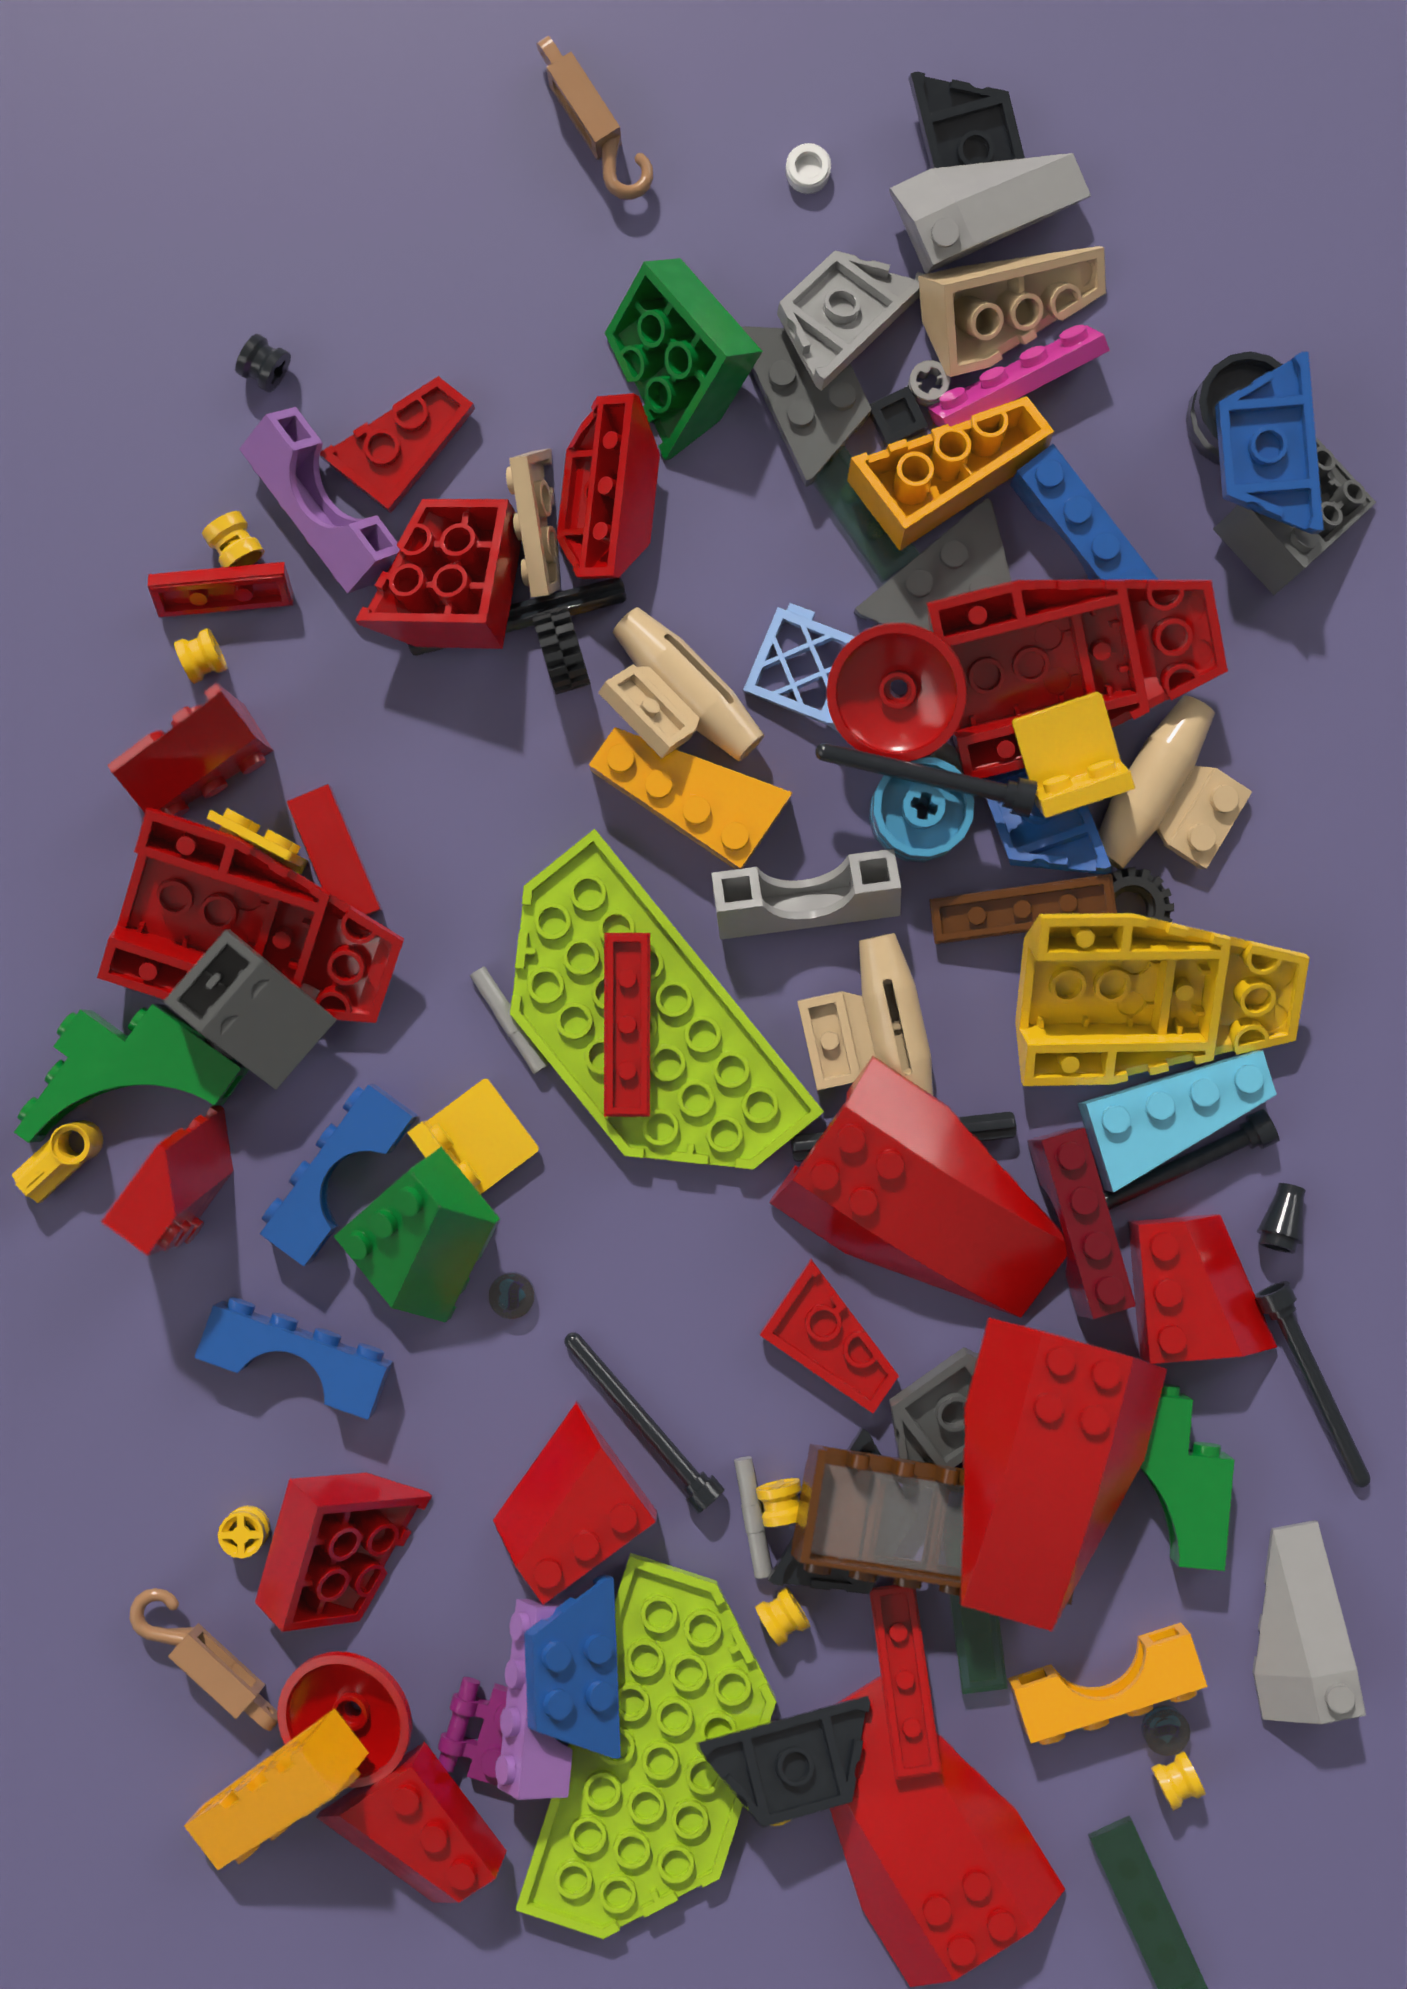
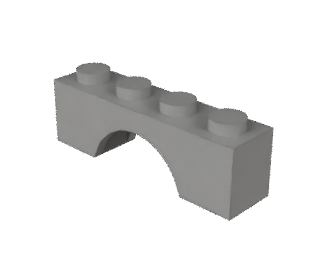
[711,849,901,940]

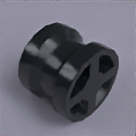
[235,333,291,392]

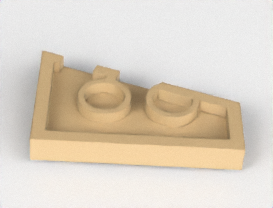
[506,448,560,597]

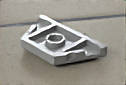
[777,250,925,391]

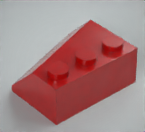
[355,499,522,649]
[107,683,273,817]
[101,1105,233,1256]
[1128,1214,1277,1364]
[493,1401,657,1605]
[255,1472,432,1632]
[316,1742,507,1903]

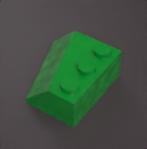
[605,258,763,460]
[334,1146,500,1322]

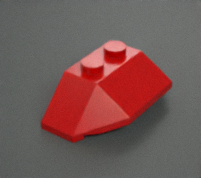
[557,393,660,579]

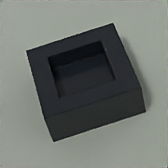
[870,385,928,449]

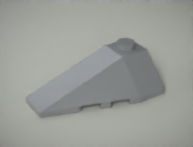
[889,153,1091,274]
[1252,1520,1366,1724]

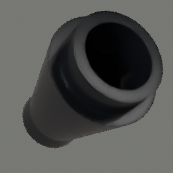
[1257,1183,1306,1254]

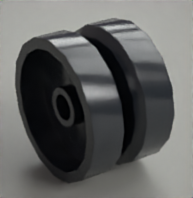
[1186,351,1283,465]

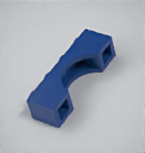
[1010,444,1158,580]
[260,1084,418,1266]
[194,1297,393,1420]

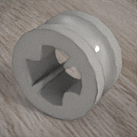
[908,360,950,407]

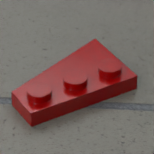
[320,376,475,513]
[759,1259,899,1414]

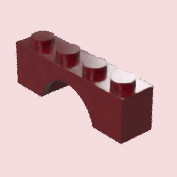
[1027,1127,1136,1319]

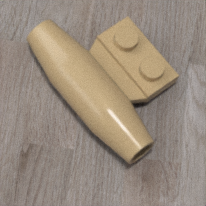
[598,607,764,761]
[1098,695,1252,870]
[797,933,933,1096]

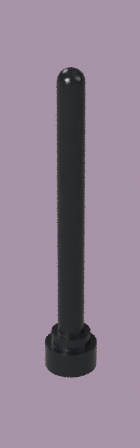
[815,743,1038,818]
[1104,1109,1280,1211]
[1255,1281,1371,1488]
[564,1332,725,1514]

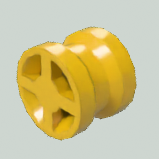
[174,628,227,684]
[756,1478,801,1527]
[218,1505,271,1559]
[755,1587,811,1647]
[1151,1751,1206,1811]

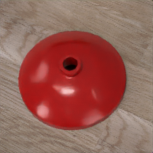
[827,622,967,762]
[277,1651,412,1788]

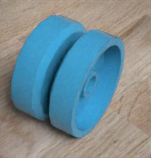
[869,757,974,862]

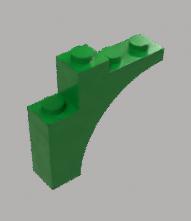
[14,1004,249,1143]
[1140,1383,1234,1571]

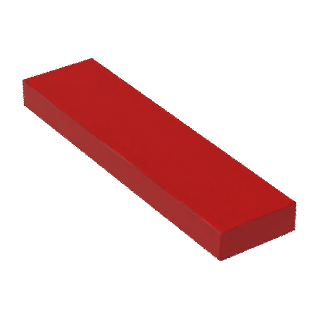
[604,933,651,1117]
[869,1585,942,1780]

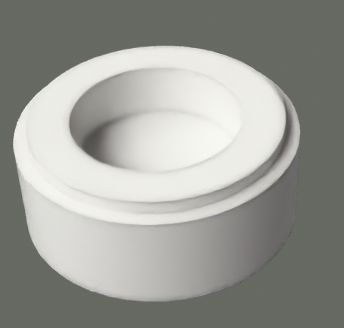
[785,143,831,194]

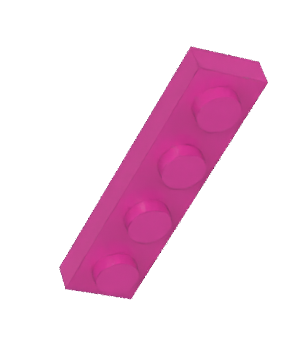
[928,325,1110,427]

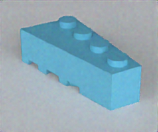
[1077,1050,1277,1193]

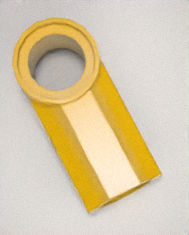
[12,1120,104,1203]

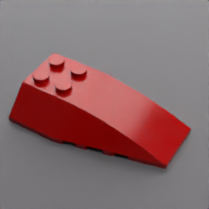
[926,580,1228,778]
[97,807,404,1023]
[770,1056,1067,1318]
[960,1317,1167,1631]
[829,1676,1065,1987]

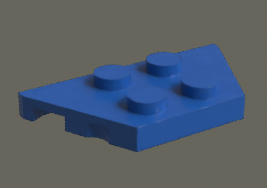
[1215,351,1324,534]
[982,768,1112,875]
[524,1575,621,1759]

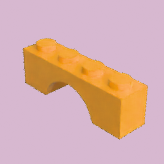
[1008,1622,1208,1745]

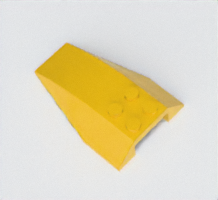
[1015,913,1310,1086]

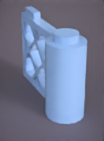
[743,603,893,731]

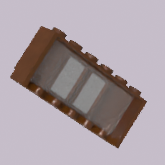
[791,1444,1074,1605]

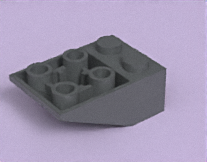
[1213,437,1376,595]
[163,930,337,1090]

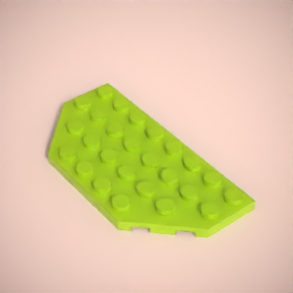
[510,829,824,1169]
[516,1552,776,1939]

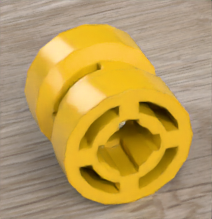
[202,511,265,567]

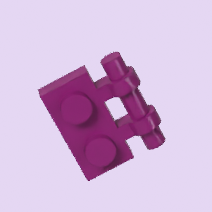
[437,1677,507,1786]

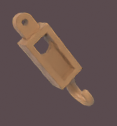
[536,36,653,200]
[129,1588,278,1731]

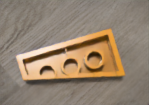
[847,396,1054,551]
[589,727,793,870]
[184,1708,369,1870]

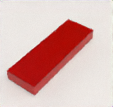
[147,562,294,618]
[286,784,382,916]

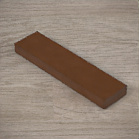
[929,874,1117,945]

